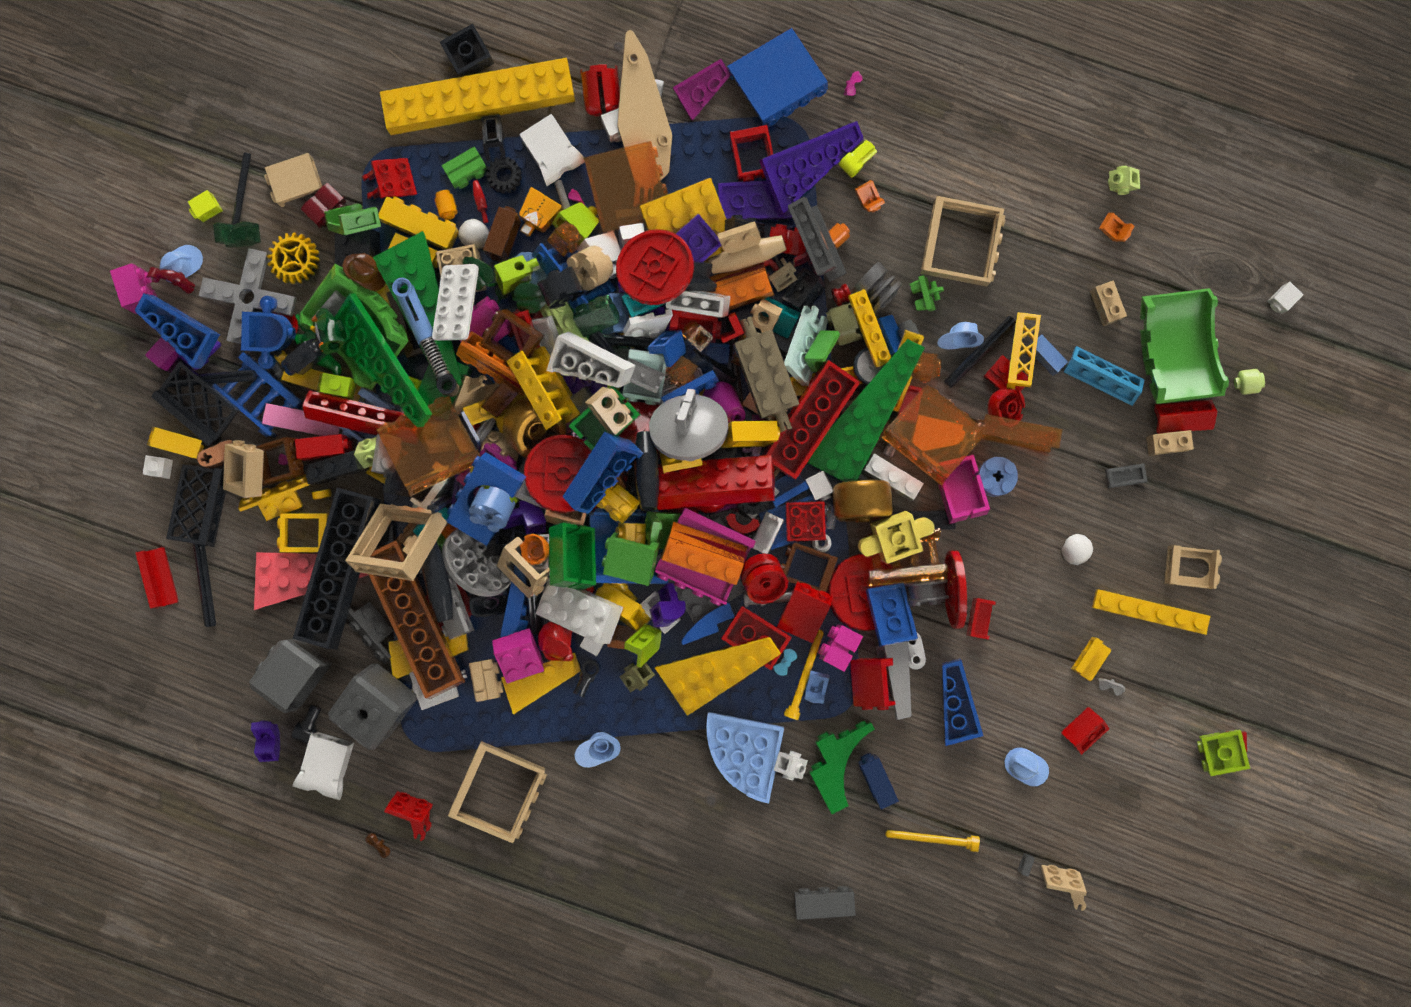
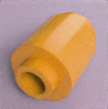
[434,190,458,220]

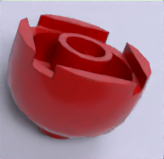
[987,388,1025,427]

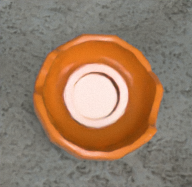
[520,534,549,565]

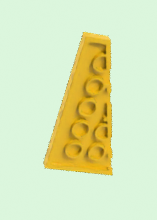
[655,637,781,716]

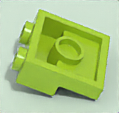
[1197,729,1250,776]

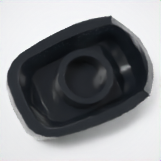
[469,588,509,617]

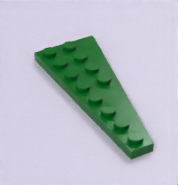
[373,231,463,391]
[335,293,432,428]
[807,339,925,482]

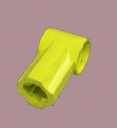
[838,140,877,178]

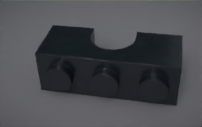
[304,451,369,485]

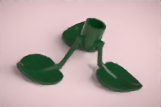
[463,256,546,314]

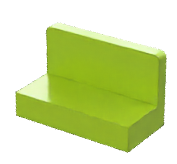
[624,623,662,668]

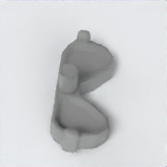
[1099,678,1125,696]

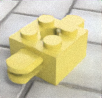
[858,511,934,564]

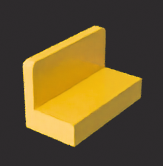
[1071,637,1111,681]

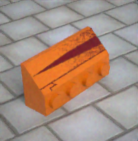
[703,262,774,311]
[456,331,537,396]
[661,521,747,585]

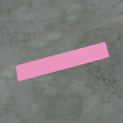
[262,403,340,436]

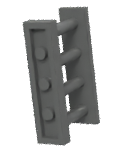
[787,196,847,282]

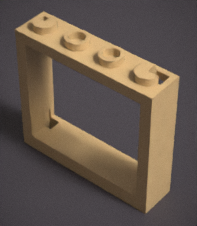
[920,196,1005,287]
[345,504,447,581]
[448,741,547,843]

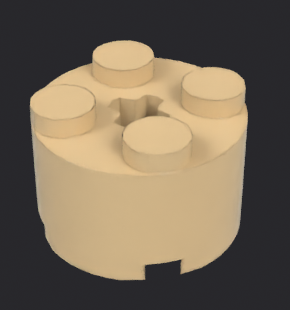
[567,246,613,290]

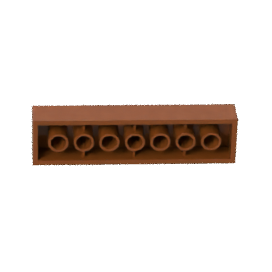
[369,540,465,699]

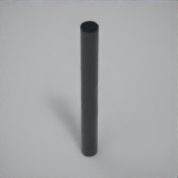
[231,152,251,228]

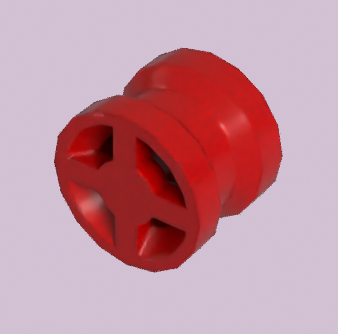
[831,284,851,307]

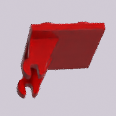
[362,158,417,199]
[384,791,433,841]

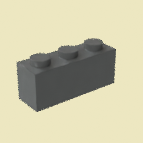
[794,886,856,920]

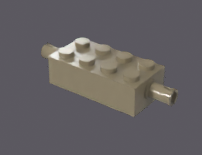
[733,317,799,432]

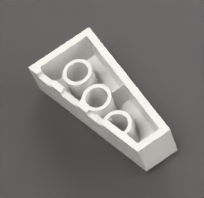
[546,332,636,388]

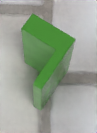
[804,330,840,372]

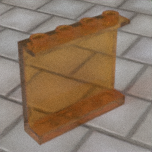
[584,141,668,234]
[882,384,988,486]
[377,396,481,496]

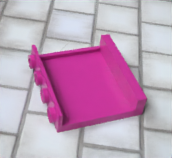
[655,508,756,606]

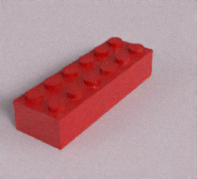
[762,360,860,479]
[657,455,775,510]

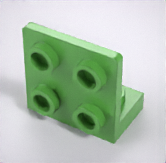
[645,512,681,549]

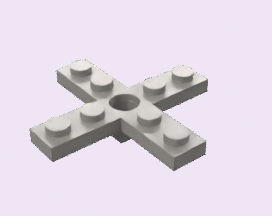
[199,248,297,344]

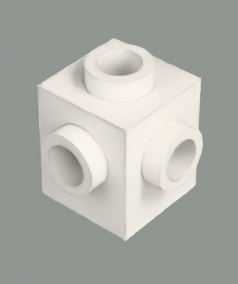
[774,751,808,781]

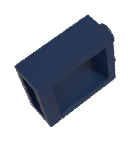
[858,753,899,809]

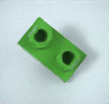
[910,275,944,312]

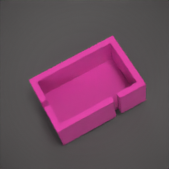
[934,455,990,524]
[818,624,863,672]

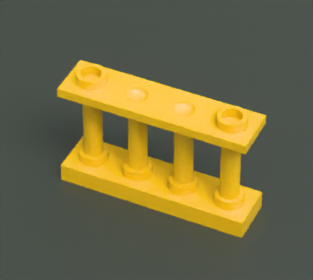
[507,346,582,430]

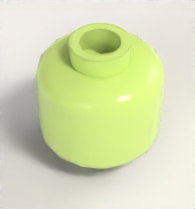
[1234,369,1265,395]

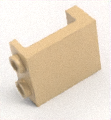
[264,153,322,207]

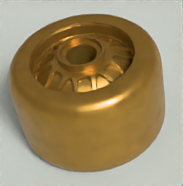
[503,398,566,459]
[833,480,893,522]

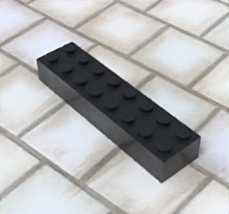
[292,488,381,650]

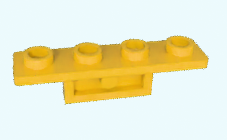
[848,289,891,368]
[238,475,309,521]

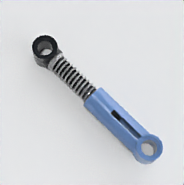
[392,278,459,397]

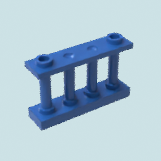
[532,235,617,316]
[213,352,304,438]

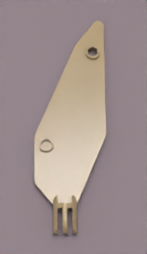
[617,30,672,208]

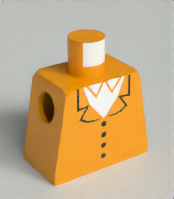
[519,187,563,237]

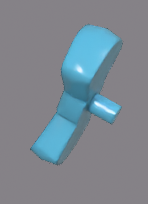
[773,648,797,676]

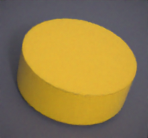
[312,489,332,500]

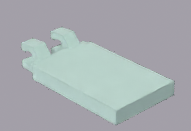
[784,306,828,386]

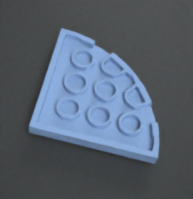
[706,712,784,804]

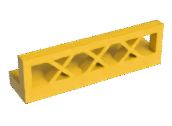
[1007,312,1041,389]

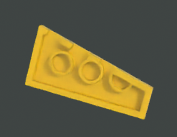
[388,634,469,679]
[501,653,581,714]

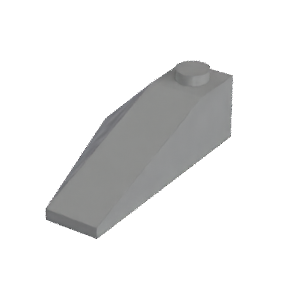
[442,573,474,639]

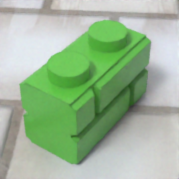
[441,146,487,189]

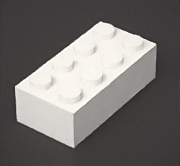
[536,577,623,644]

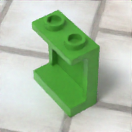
[324,204,381,235]
[602,532,660,586]

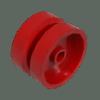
[740,553,788,604]

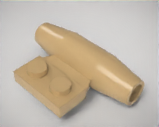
[709,221,786,274]

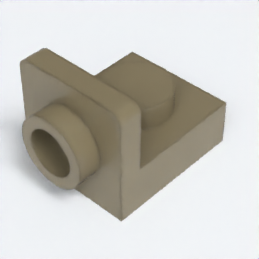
[768,258,798,292]

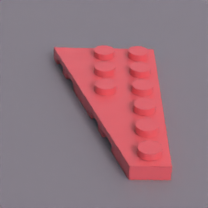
[254,552,369,610]

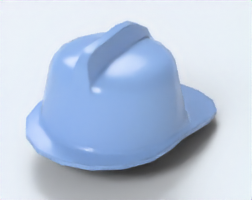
[160,245,203,283]
[937,322,984,350]
[574,732,621,768]
[1005,748,1049,786]

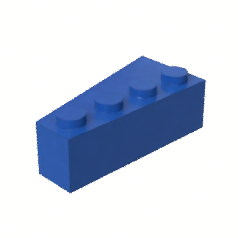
[134,293,220,368]
[562,432,644,514]
[942,659,983,746]

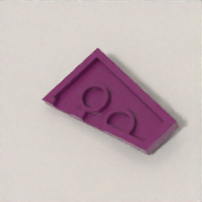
[672,59,731,122]

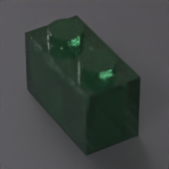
[573,295,619,337]

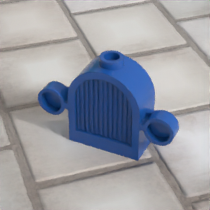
[241,296,296,369]

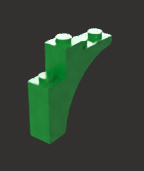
[809,720,875,814]

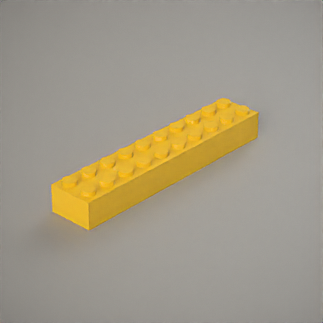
[380,58,576,135]

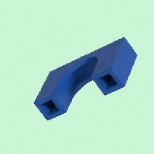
[446,452,527,546]

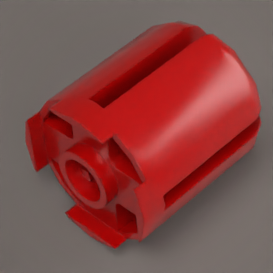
[580,64,620,117]

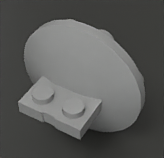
[649,389,728,461]
[442,529,514,597]

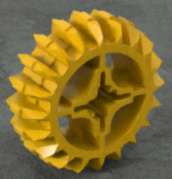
[267,232,320,284]

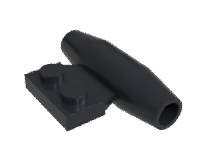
[625,431,660,511]
[422,541,453,622]

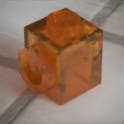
[547,221,583,257]
[682,321,714,352]
[913,353,941,382]
[666,356,698,388]

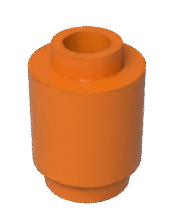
[829,223,850,249]

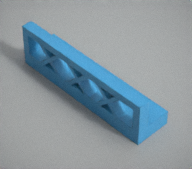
[1064,346,1145,406]

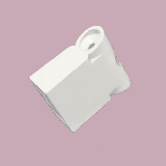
[519,114,586,186]
[293,732,354,800]

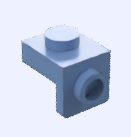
[805,670,830,704]

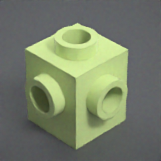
[1108,166,1140,195]
[354,437,377,468]

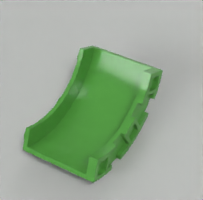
[300,264,408,390]
[1140,289,1229,404]

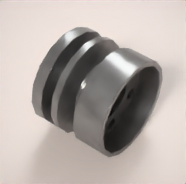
[851,262,902,314]

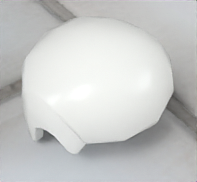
[458,219,489,249]
[1062,534,1093,565]

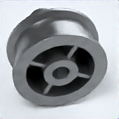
[905,579,949,606]

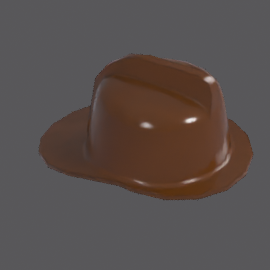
[342,253,386,291]

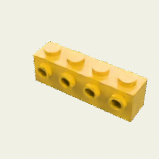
[379,197,459,250]

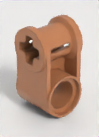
[197,440,232,469]

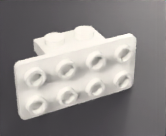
[432,264,479,341]

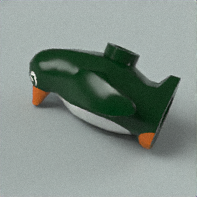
[311,308,345,355]

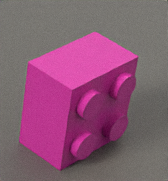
[110,263,157,314]
[493,628,544,683]

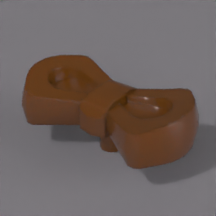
[365,833,391,858]

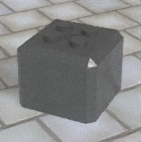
[249,639,332,713]
[328,664,417,750]

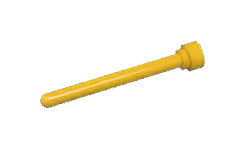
[784,630,824,720]
[885,830,980,852]

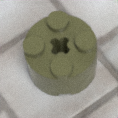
[826,303,862,346]

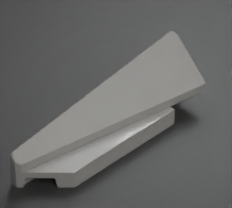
[875,642,911,720]

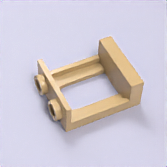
[497,537,550,598]
[1164,545,1222,589]

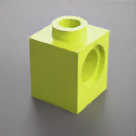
[188,190,223,222]

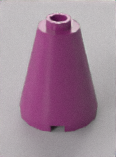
[702,382,745,423]

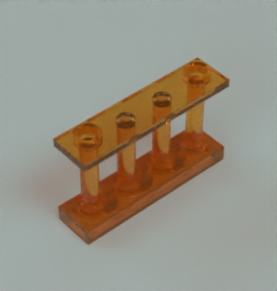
[975,414,1063,453]
[864,528,948,586]

